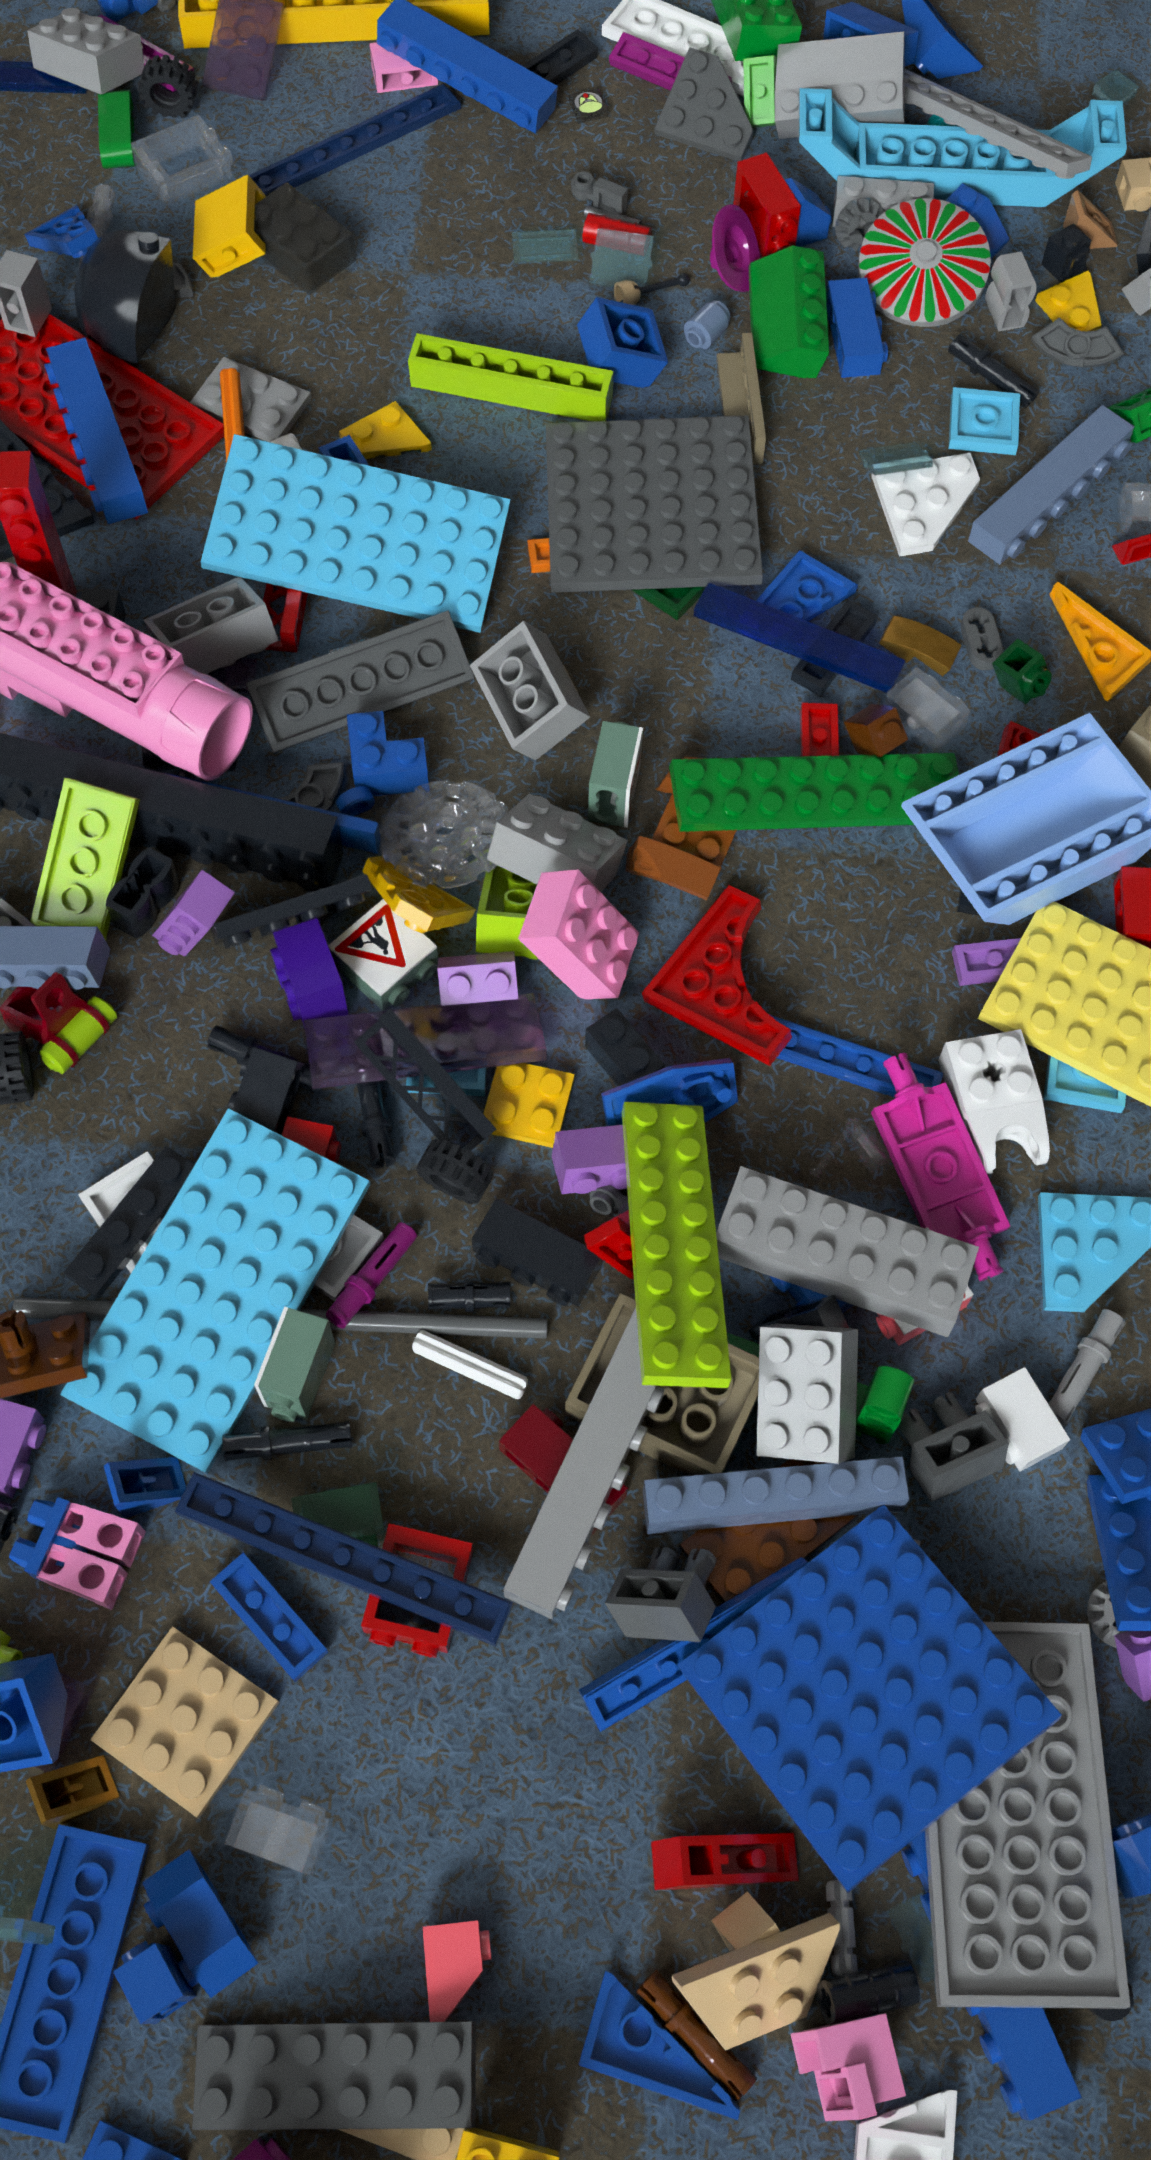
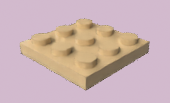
[91,1626,279,1819]

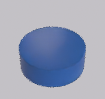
[336,786,375,816]

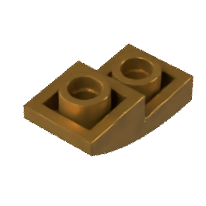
[879,616,962,677]

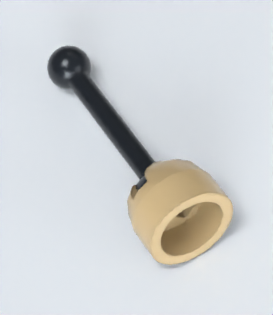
[614,273,690,305]

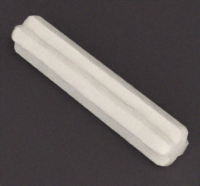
[412,1330,528,1399]

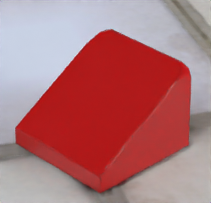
[1112,534,1151,565]

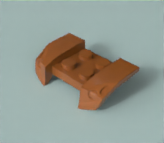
[626,757,737,900]

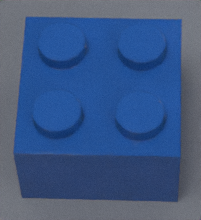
[577,297,668,388]

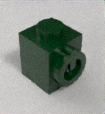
[992,638,1052,705]

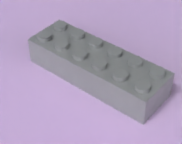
[716,1166,979,1337]

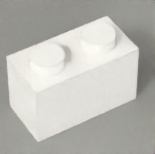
[975,1367,1070,1472]

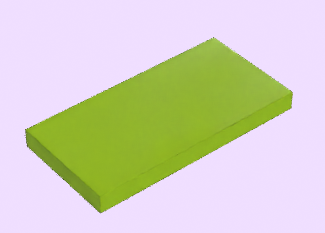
[30,778,140,940]

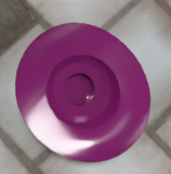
[710,204,761,292]

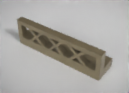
[716,333,766,464]

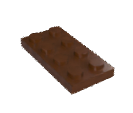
[680,1459,859,1603]

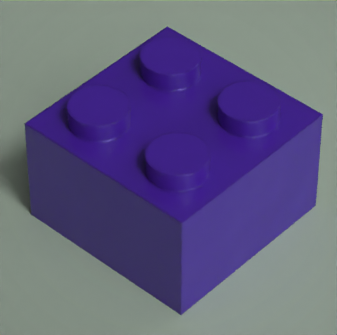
[270,918,349,1030]

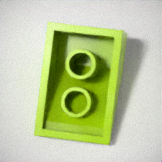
[476,861,538,960]

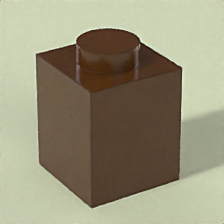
[844,704,908,757]

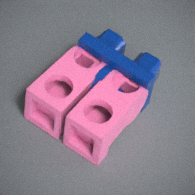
[9,1497,146,1610]

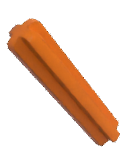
[220,368,245,463]

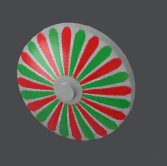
[858,198,991,327]

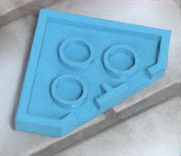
[1038,1192,1151,1312]

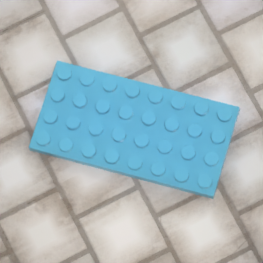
[201,434,511,633]
[60,1108,371,1474]

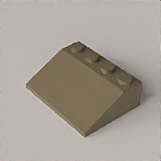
[565,1293,759,1476]

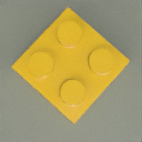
[483,1057,575,1148]

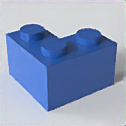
[347,711,429,796]

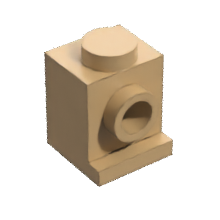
[1115,157,1151,211]

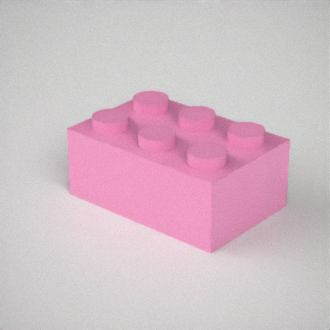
[518,869,639,999]

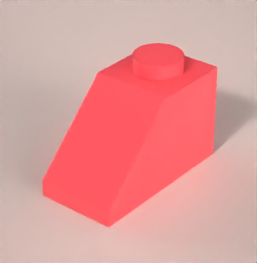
[423,1920,492,2022]

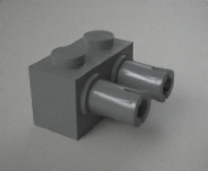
[897,1392,1009,1502]
[605,1547,717,1642]

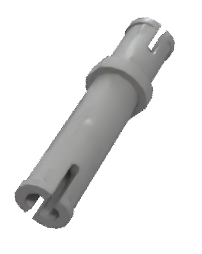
[1048,1309,1125,1426]

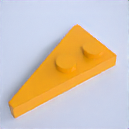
[1049,582,1151,702]

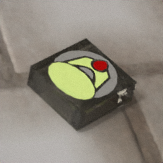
[569,88,608,124]

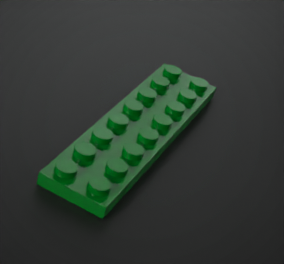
[669,753,959,832]

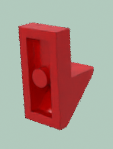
[584,1210,634,1279]

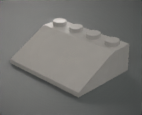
[775,32,905,139]

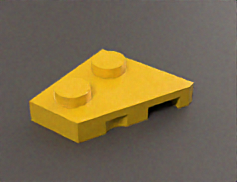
[1035,271,1102,331]
[339,401,432,459]

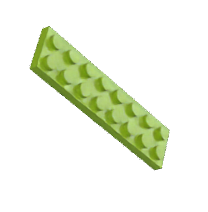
[622,1102,732,1388]

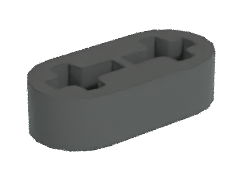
[961,607,1003,671]

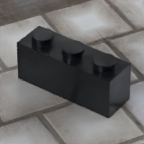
[472,1199,602,1307]

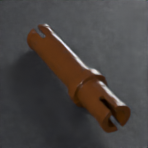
[636,1969,757,2101]

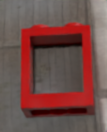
[733,152,801,258]
[361,1523,474,1658]

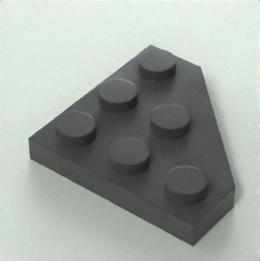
[654,47,753,161]

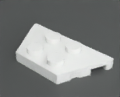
[854,2089,957,2160]

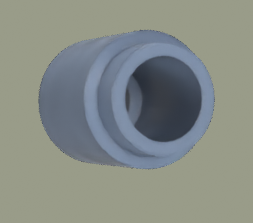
[684,300,731,350]

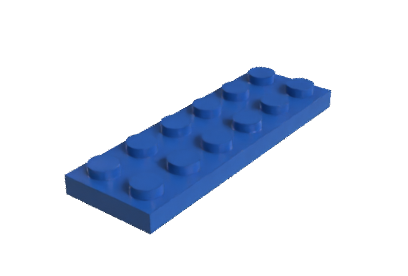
[0,1824,150,2143]

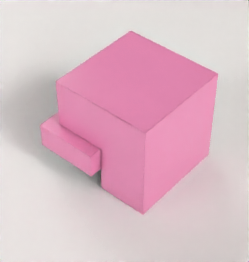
[791,2013,906,2121]

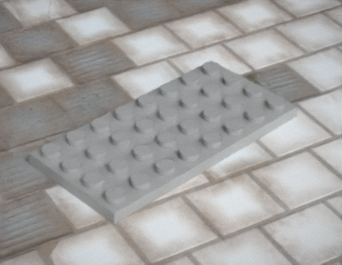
[925,1622,1130,2009]

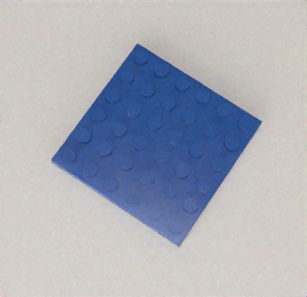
[677,1505,1062,1893]

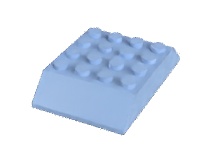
[901,713,1151,925]

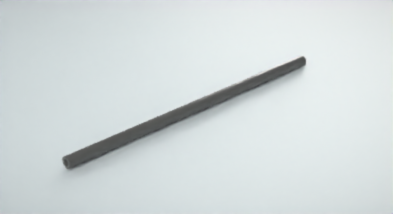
[13,1297,548,1339]

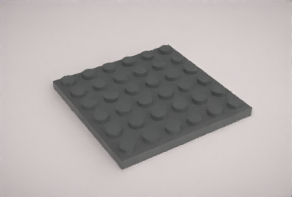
[546,415,763,593]

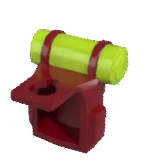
[0,972,118,1074]

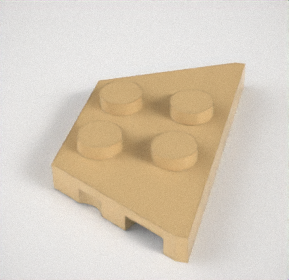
[672,1913,840,2051]

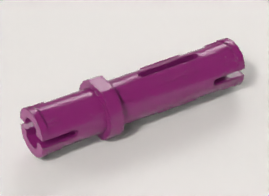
[326,1222,417,1329]

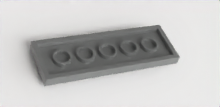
[246,611,474,754]
[192,2021,476,2130]

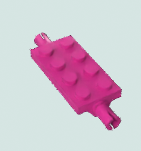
[871,1053,1010,1281]

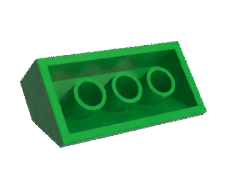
[748,245,829,378]

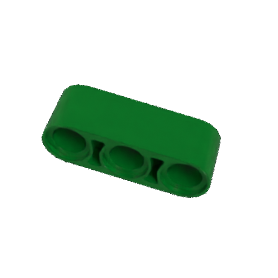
[98,90,135,169]

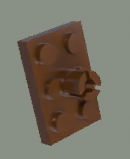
[0,1310,91,1398]

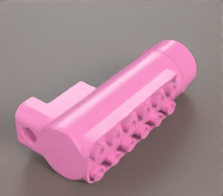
[0,562,253,781]

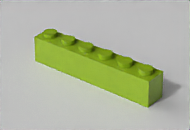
[408,333,613,422]

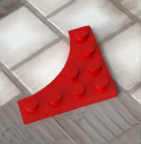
[642,885,792,1066]

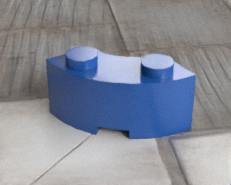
[142,1849,258,1998]

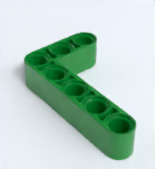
[727,1332,914,1444]

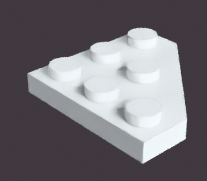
[871,453,980,557]

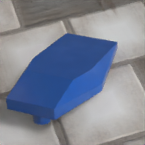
[601,1058,738,1126]

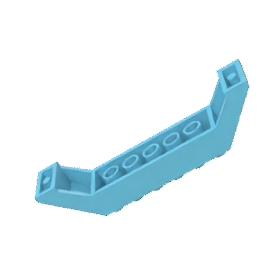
[799,88,1127,207]

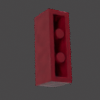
[499,1404,628,1534]

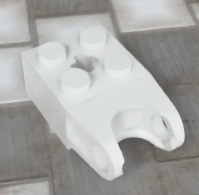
[938,1029,1050,1174]

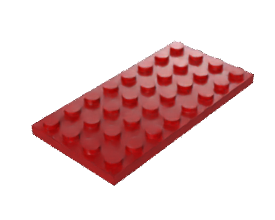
[0,314,224,520]

